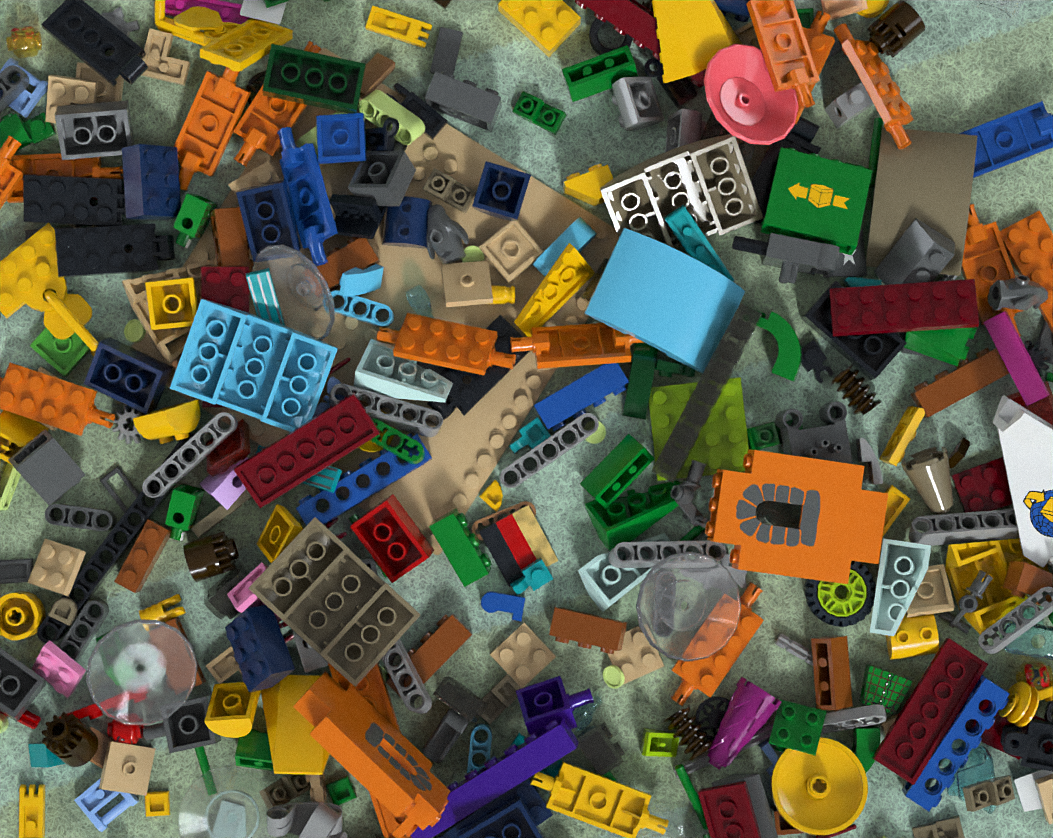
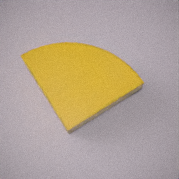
[479,480,503,512]

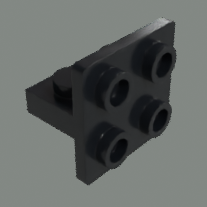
[329,194,388,239]

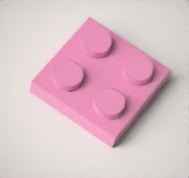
[32,640,86,698]

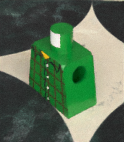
[173,193,218,248]
[165,483,205,541]
[859,664,913,714]

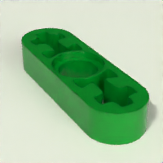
[369,418,425,464]

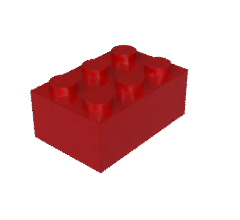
[350,494,434,583]

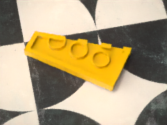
[514,243,595,337]

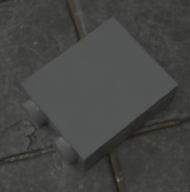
[8,429,86,506]

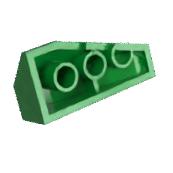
[585,481,680,551]

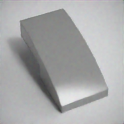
[856,438,883,485]

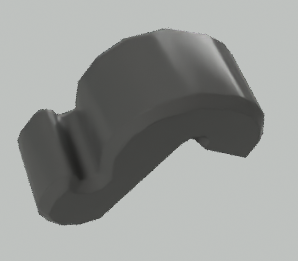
[422,708,469,764]

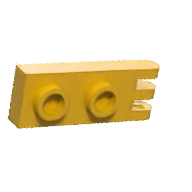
[365,5,432,48]
[879,406,925,466]
[19,784,45,838]

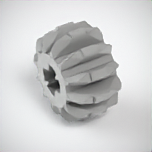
[112,405,146,444]

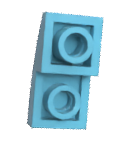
[339,264,384,296]

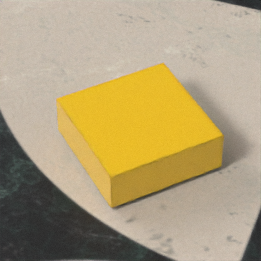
[145,791,170,817]

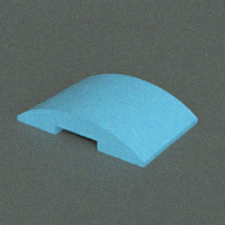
[584,228,745,375]
[170,299,338,432]

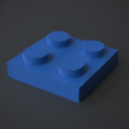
[316,113,366,164]

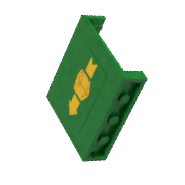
[760,147,873,255]

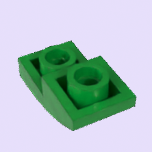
[512,91,566,135]
[747,421,782,450]

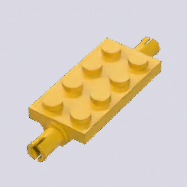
[530,761,669,838]

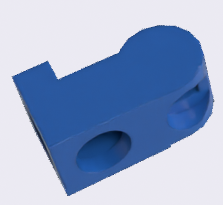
[481,591,525,621]

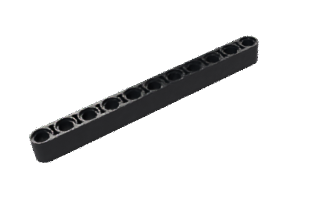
[37,433,204,643]

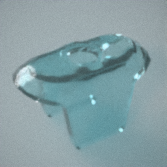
[1003,622,1053,660]
[947,745,996,814]

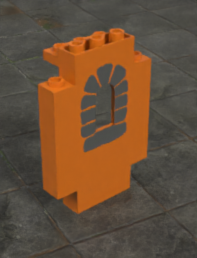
[705,449,888,584]
[293,671,450,838]

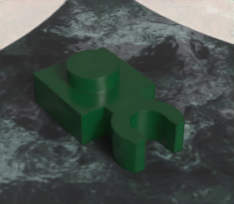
[655,360,696,378]

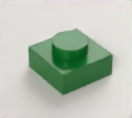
[24,112,56,144]

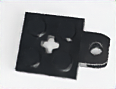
[1000,719,1053,772]

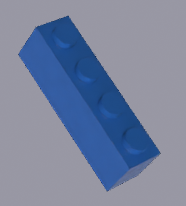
[534,363,629,431]

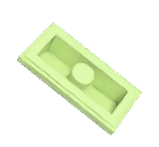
[0,462,21,511]

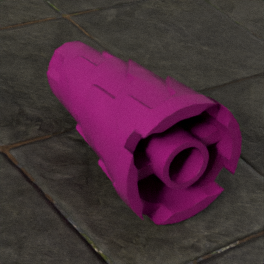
[707,676,782,770]

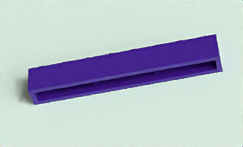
[402,718,579,838]

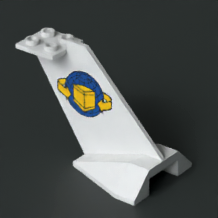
[993,395,1053,569]

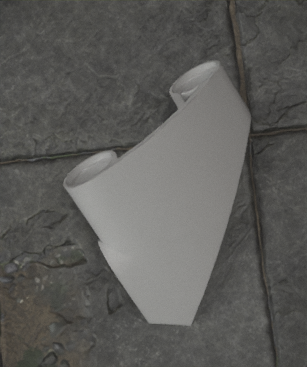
[267,801,347,838]

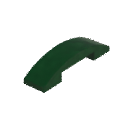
[622,343,658,420]

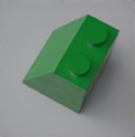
[904,327,978,367]

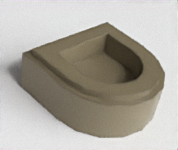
[48,597,78,626]

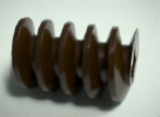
[831,364,882,415]
[663,707,712,761]

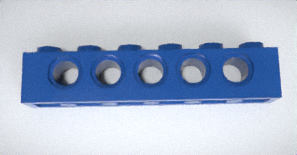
[296,433,432,526]
[902,675,1009,811]

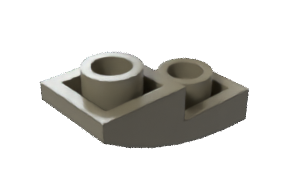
[423,168,476,213]
[259,774,311,810]
[962,775,1015,812]

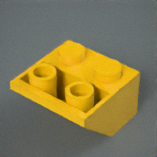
[563,164,613,206]
[0,410,49,465]

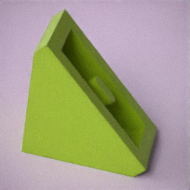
[640,728,679,757]

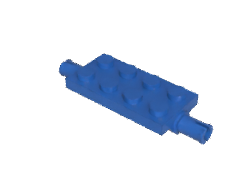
[959,101,1053,178]
[277,127,338,266]

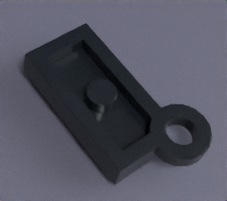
[644,58,698,108]
[365,118,399,151]

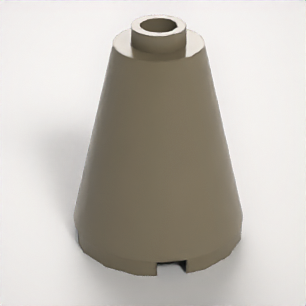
[901,447,953,515]

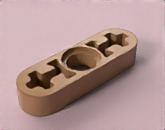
[472,501,536,540]

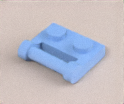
[0,58,48,118]
[74,778,139,832]

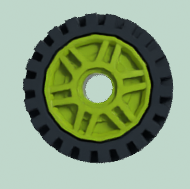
[805,561,876,627]

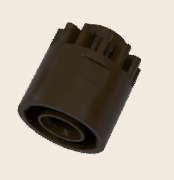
[867,0,925,58]
[183,531,239,582]
[42,712,99,767]

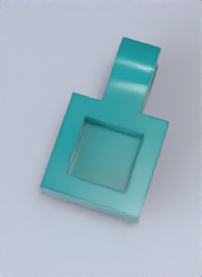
[509,417,551,454]
[510,558,553,595]

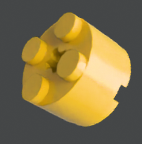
[0,591,46,640]

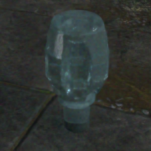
[405,285,434,318]
[571,696,603,733]

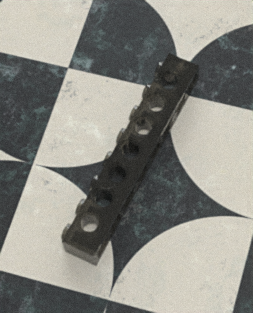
[652,303,762,483]

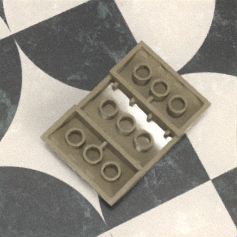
[866,127,977,276]
[600,135,763,249]
[248,517,420,687]

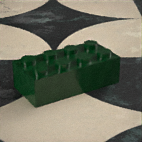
[262,44,366,114]

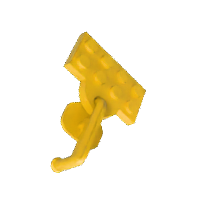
[155,0,293,71]
[0,223,99,356]

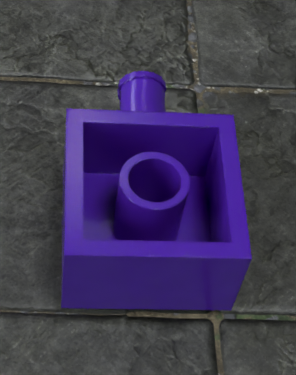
[516,676,594,734]

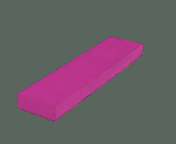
[165,0,249,24]
[983,311,1050,406]

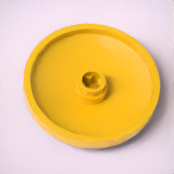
[771,737,868,835]

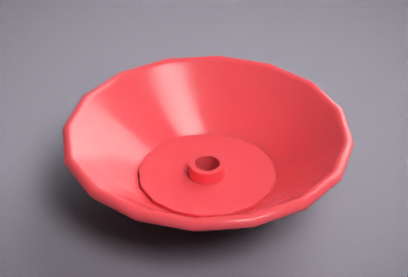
[704,44,798,145]

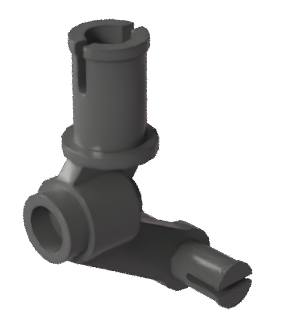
[671,460,709,528]
[938,570,993,634]

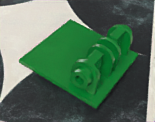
[769,699,827,756]

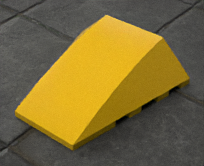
[652,0,742,83]
[945,538,1049,635]
[261,675,330,775]

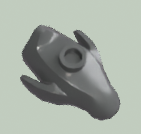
[427,204,469,264]
[987,274,1048,310]

